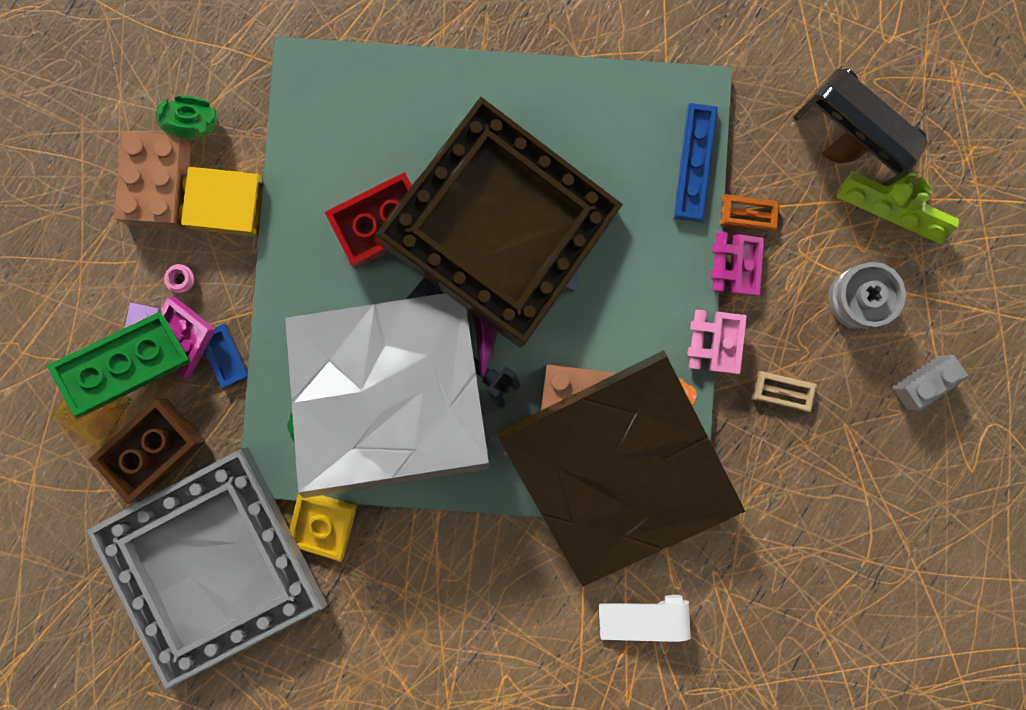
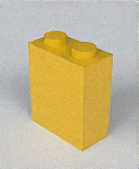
[179,167,263,237]

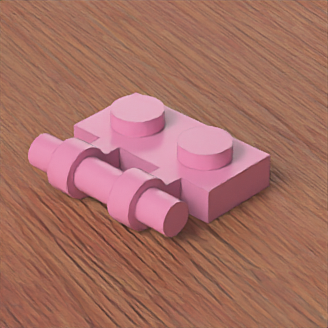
[687,310,747,374]

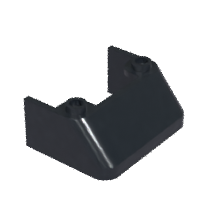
[793,68,928,186]

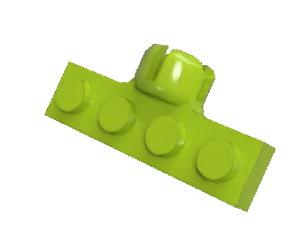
[836,171,959,244]

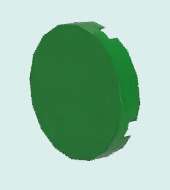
[156,95,217,139]

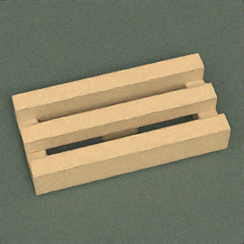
[752,371,817,412]

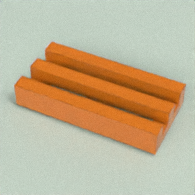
[720,194,779,231]

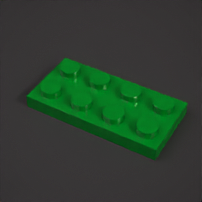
[46,311,190,420]

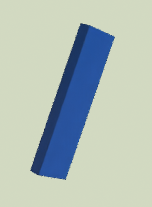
[673,103,718,223]

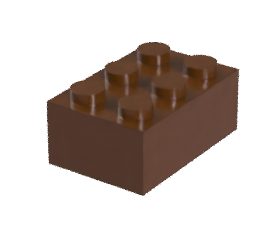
[88,399,206,504]

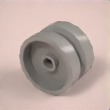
[828,262,906,330]

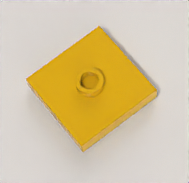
[289,493,357,562]

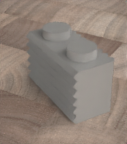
[893,355,969,411]

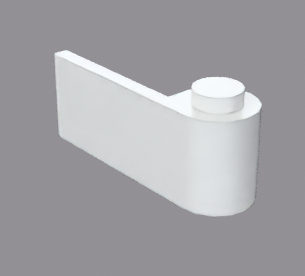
[599,595,691,642]

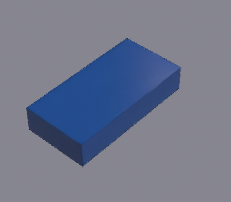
[204,323,248,389]

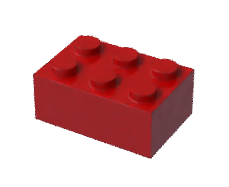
[324,172,412,270]

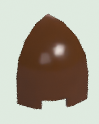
[821,132,868,163]

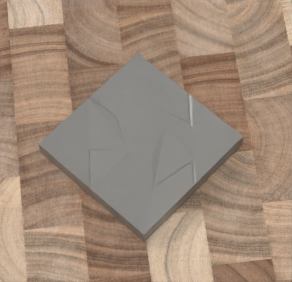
[285,293,490,498]
[86,447,328,690]

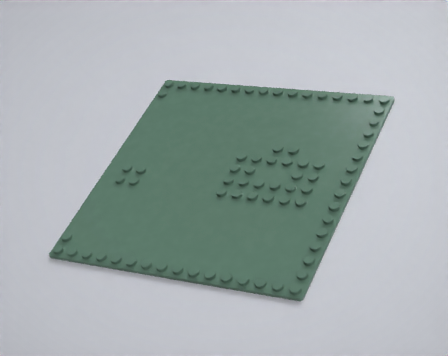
[242,37,732,517]

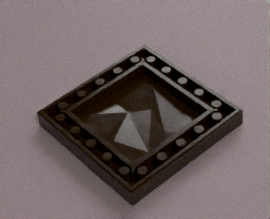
[373,96,623,348]
[499,350,746,587]

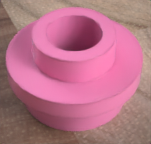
[164,264,195,294]

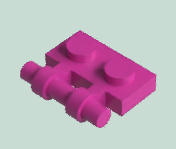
[710,232,764,296]

